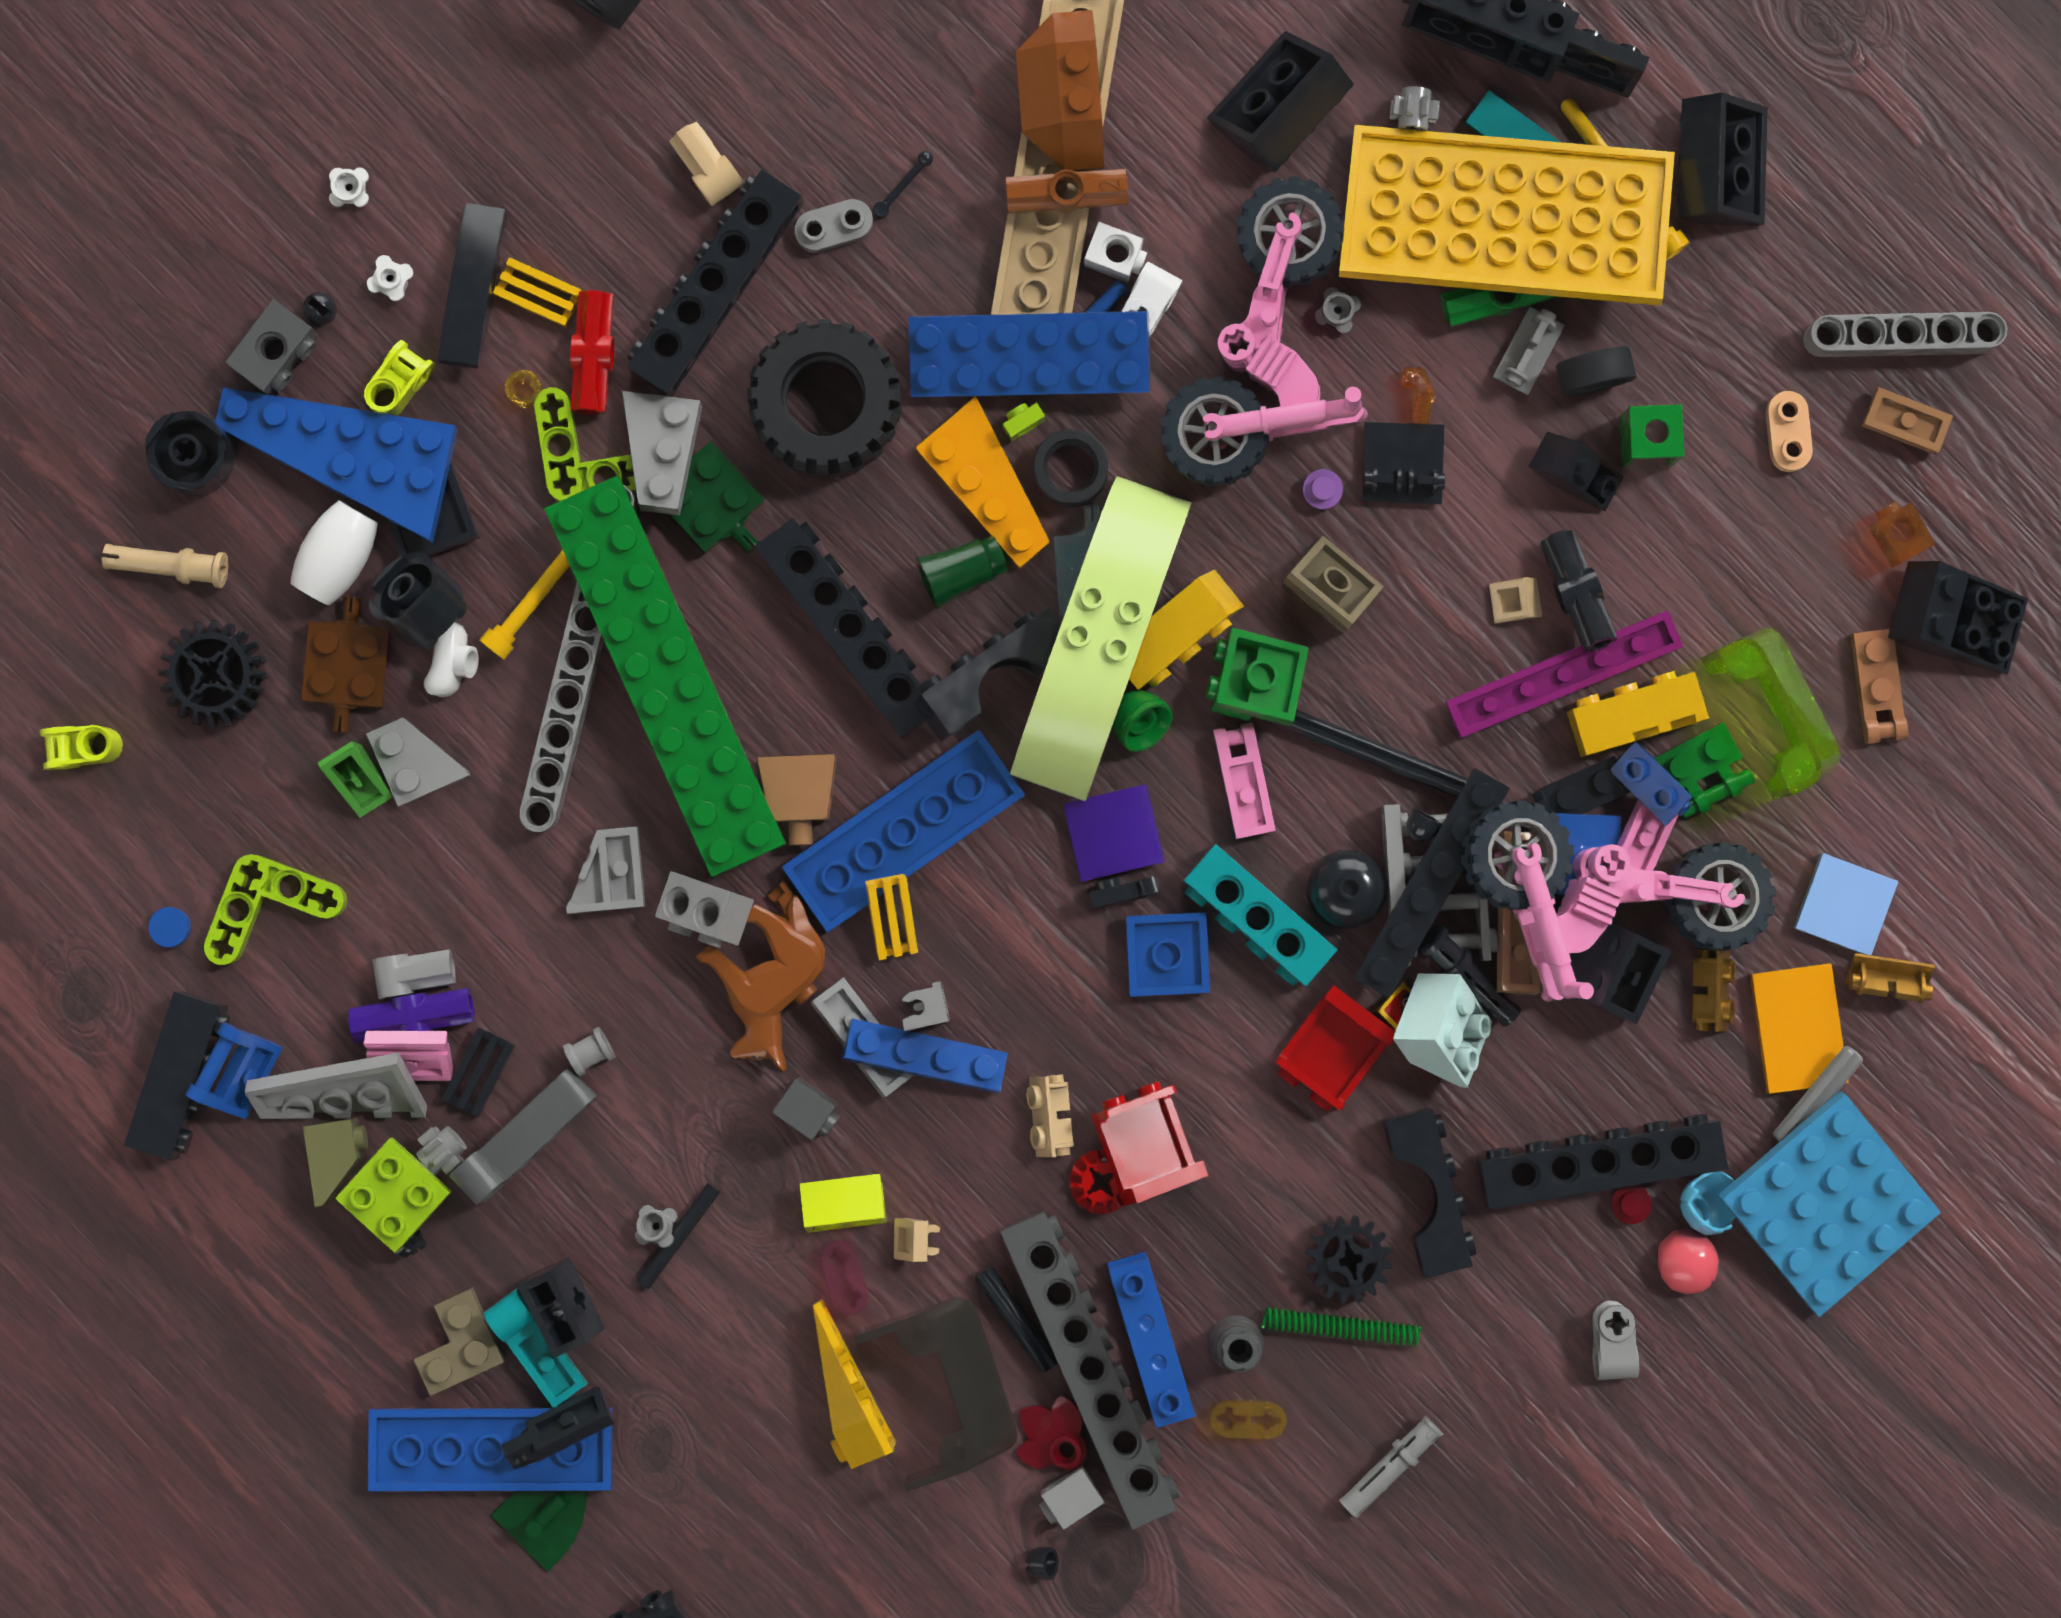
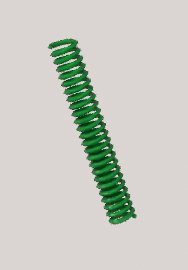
[1261,1306,1422,1348]

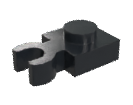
[1089,876,1160,909]

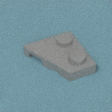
[366,717,471,807]
[566,827,646,914]

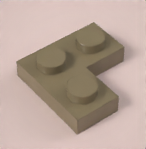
[414,1288,506,1396]

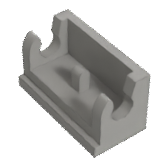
[902,981,950,1031]

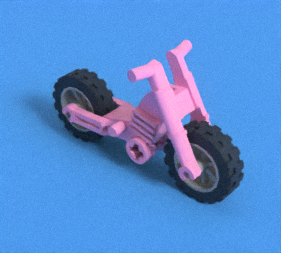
[1161,176,1368,487]
[1461,800,1776,1002]

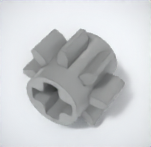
[1389,86,1440,131]
[416,1126,467,1175]

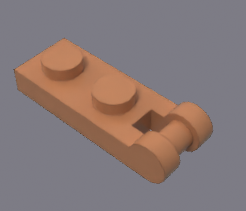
[1850,629,1908,744]

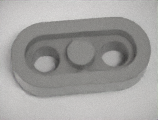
[795,199,873,253]

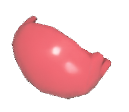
[1658,1228,1719,1295]

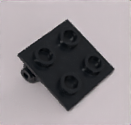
[1362,422,1445,504]

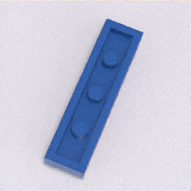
[842,1018,1008,1094]

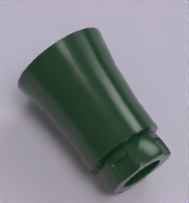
[916,536,1008,609]

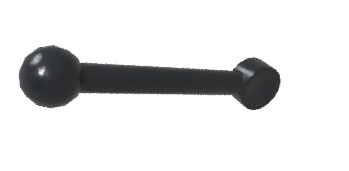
[873,151,933,218]

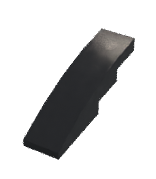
[438,203,507,369]

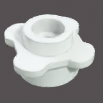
[329,168,369,207]
[367,255,413,301]

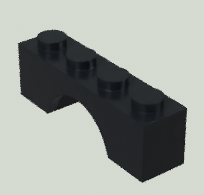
[913,608,1061,743]
[1382,1107,1477,1278]

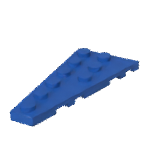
[215,387,458,544]

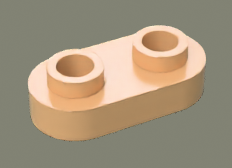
[1765,391,1813,472]

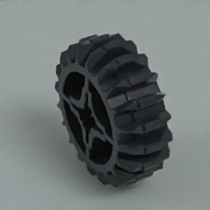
[158,620,269,728]

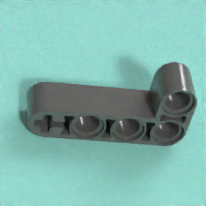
[449,1067,597,1206]

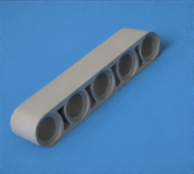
[1803,312,2008,357]

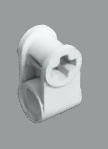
[1122,262,1183,337]

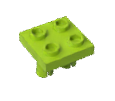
[335,1137,452,1253]

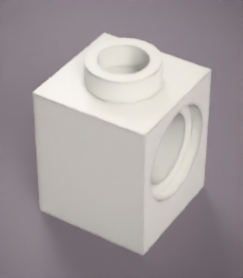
[1084,222,1148,283]

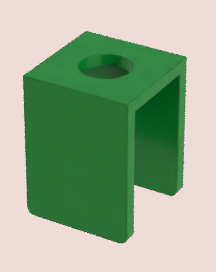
[1619,404,1684,468]

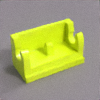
[800,1174,887,1233]

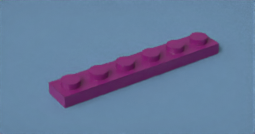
[1445,610,1684,739]

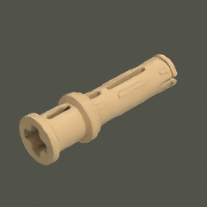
[102,544,229,588]

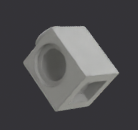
[1039,1464,1104,1530]

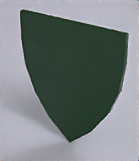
[491,1491,587,1572]

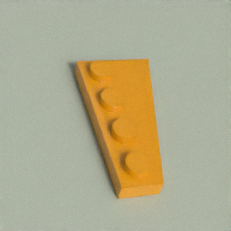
[916,396,1050,569]

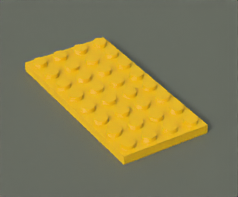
[1339,125,1675,306]

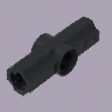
[1540,530,1617,653]

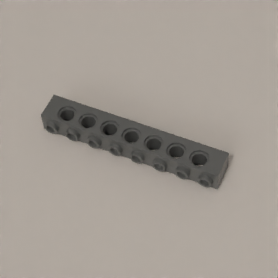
[1000,1210,1180,1530]

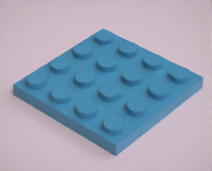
[1718,1091,1941,1317]

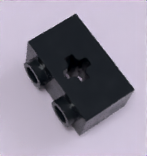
[518,1257,605,1358]

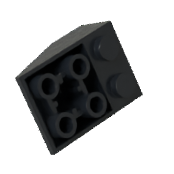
[1888,561,2028,674]
[1553,899,1672,1024]

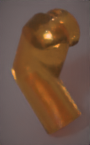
[1401,366,1434,424]

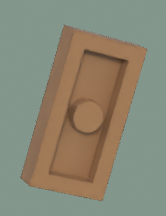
[1861,387,1953,455]

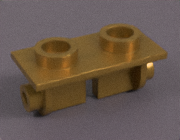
[1692,950,1736,1031]
[1845,953,1935,1004]

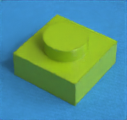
[1003,403,1045,443]

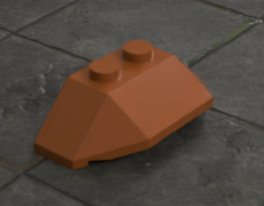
[1016,10,1105,172]

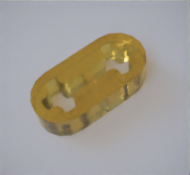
[1209,1399,1287,1439]

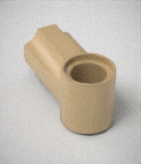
[669,121,744,207]

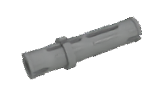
[1339,1415,1444,1519]

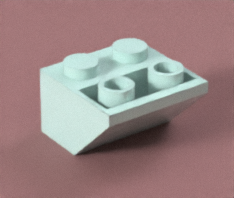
[1393,973,1492,1087]

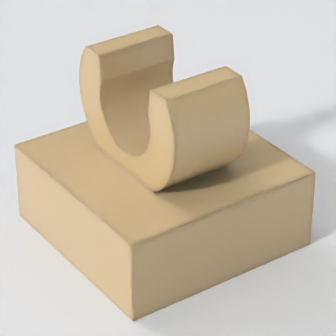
[894,1218,940,1262]

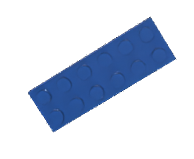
[908,311,1150,397]
[782,730,1025,933]
[368,1407,613,1491]

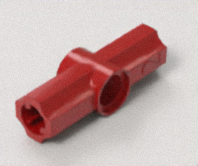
[570,290,615,415]

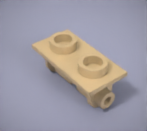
[1026,1074,1074,1157]

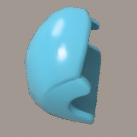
[1680,1170,1736,1235]

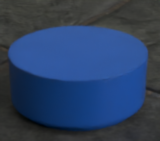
[148,907,192,947]

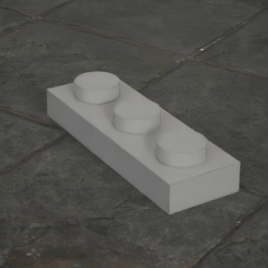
[810,977,914,1099]

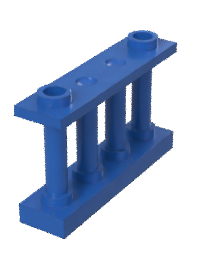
[1107,1251,1195,1428]

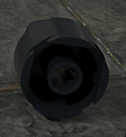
[145,411,236,497]
[369,553,467,650]

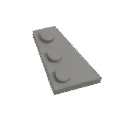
[622,391,702,516]

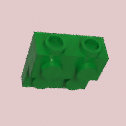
[1205,627,1309,726]

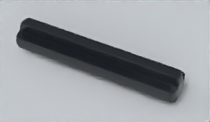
[975,1266,1058,1373]

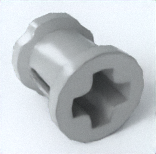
[563,1027,616,1077]

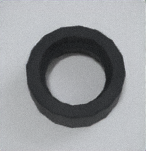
[1556,346,1637,396]
[1033,429,1108,507]

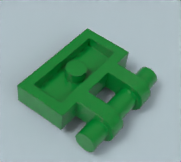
[1654,722,1755,819]

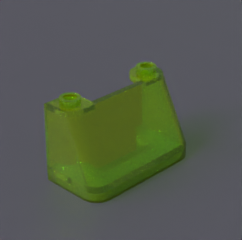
[1701,628,1841,800]

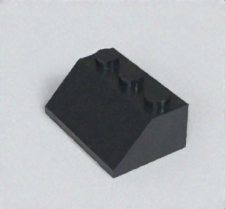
[1207,31,1354,173]
[1677,92,1768,226]

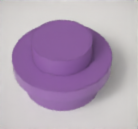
[1303,469,1343,510]

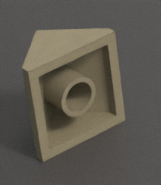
[1283,536,1384,634]

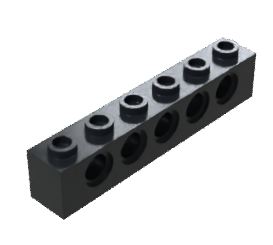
[627,169,804,397]
[755,518,927,740]
[1476,1114,1729,1210]

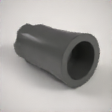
[1208,1315,1264,1372]

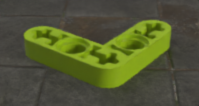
[534,387,637,501]
[204,854,347,965]

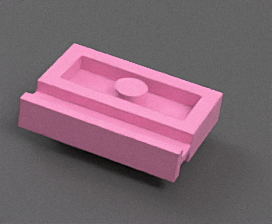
[364,1031,453,1081]

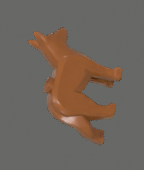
[696,881,826,1072]

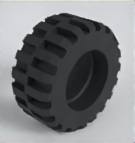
[747,319,902,478]

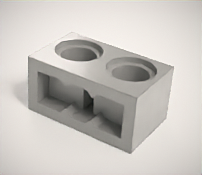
[655,871,754,948]

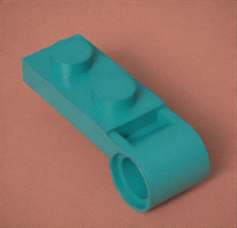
[483,1288,588,1408]

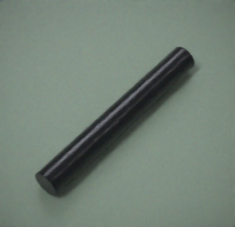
[636,1183,720,1290]

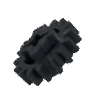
[1305,1215,1393,1303]

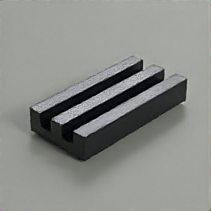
[442,1027,516,1117]

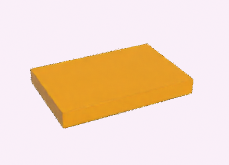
[1749,963,1849,1094]

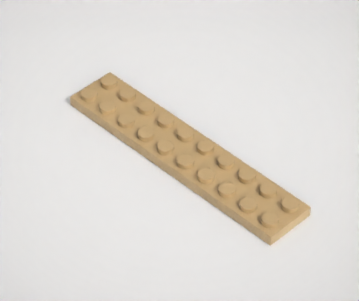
[991,0,1124,315]

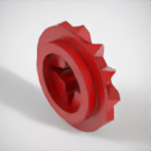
[1070,1149,1124,1214]

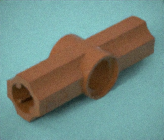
[1006,169,1128,214]

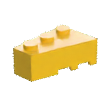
[1129,569,1245,690]
[1567,671,1709,758]

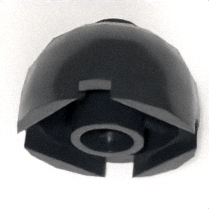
[1307,850,1387,928]

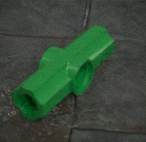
[1440,288,1557,328]

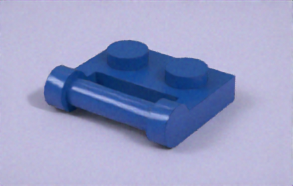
[185,1022,283,1119]

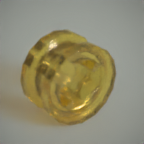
[505,369,543,408]

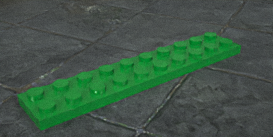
[544,475,786,877]

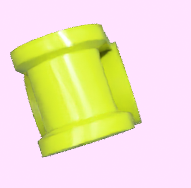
[364,340,435,416]
[40,725,123,770]

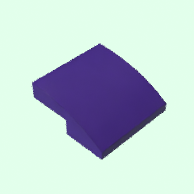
[1063,784,1165,882]

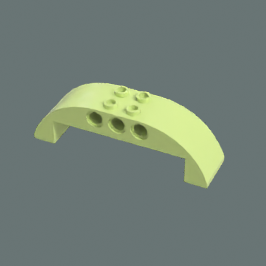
[1010,476,1192,802]

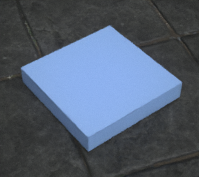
[1793,853,1898,955]

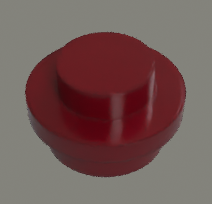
[1611,1185,1652,1224]

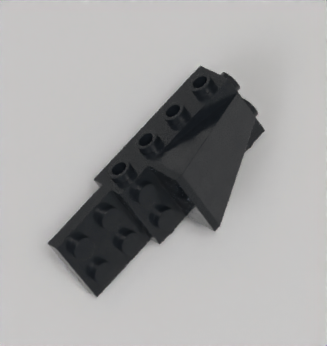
[1401,0,1650,98]

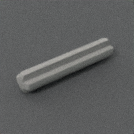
[1773,1046,1863,1142]

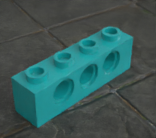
[1183,844,1338,987]

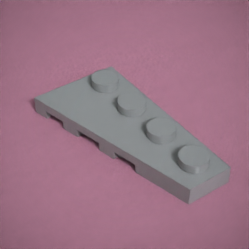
[245,1052,427,1119]

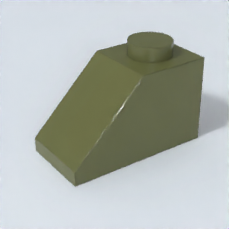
[303,1118,368,1207]

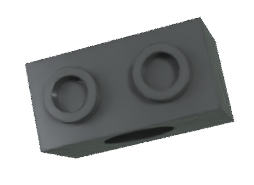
[225,299,319,395]
[772,1077,840,1140]

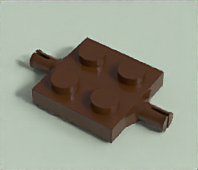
[301,596,390,733]

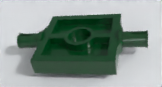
[668,441,764,555]

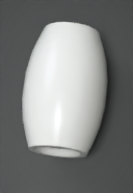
[290,500,378,606]

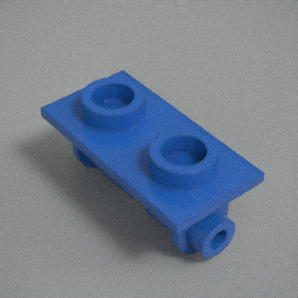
[1610,741,1693,826]

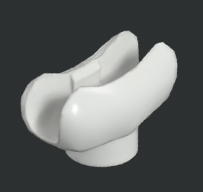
[424,622,479,697]

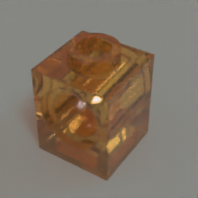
[1868,502,1936,568]

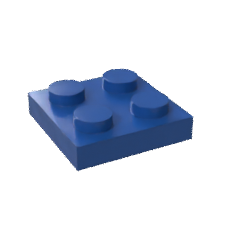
[1126,912,1210,997]

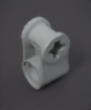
[1592,1300,1639,1380]

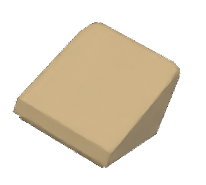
[1489,577,1542,623]

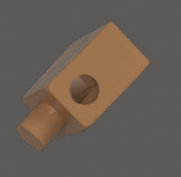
[758,754,837,846]

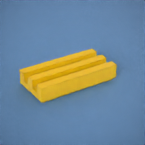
[493,257,582,328]
[865,874,918,961]

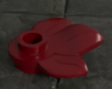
[1016,1395,1088,1470]

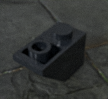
[1529,431,1624,511]

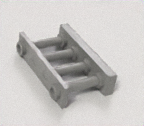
[1380,804,1497,965]

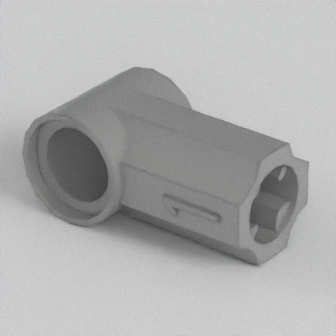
[372,949,456,999]

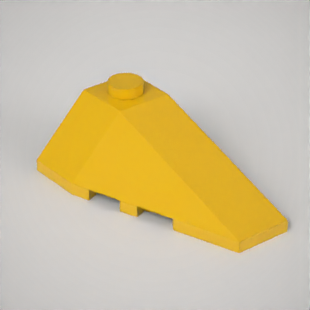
[813,1299,896,1469]

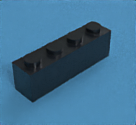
[124,991,230,1160]

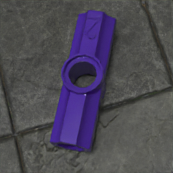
[348,988,475,1043]

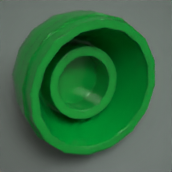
[1112,690,1173,752]

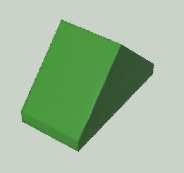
[318,741,394,818]

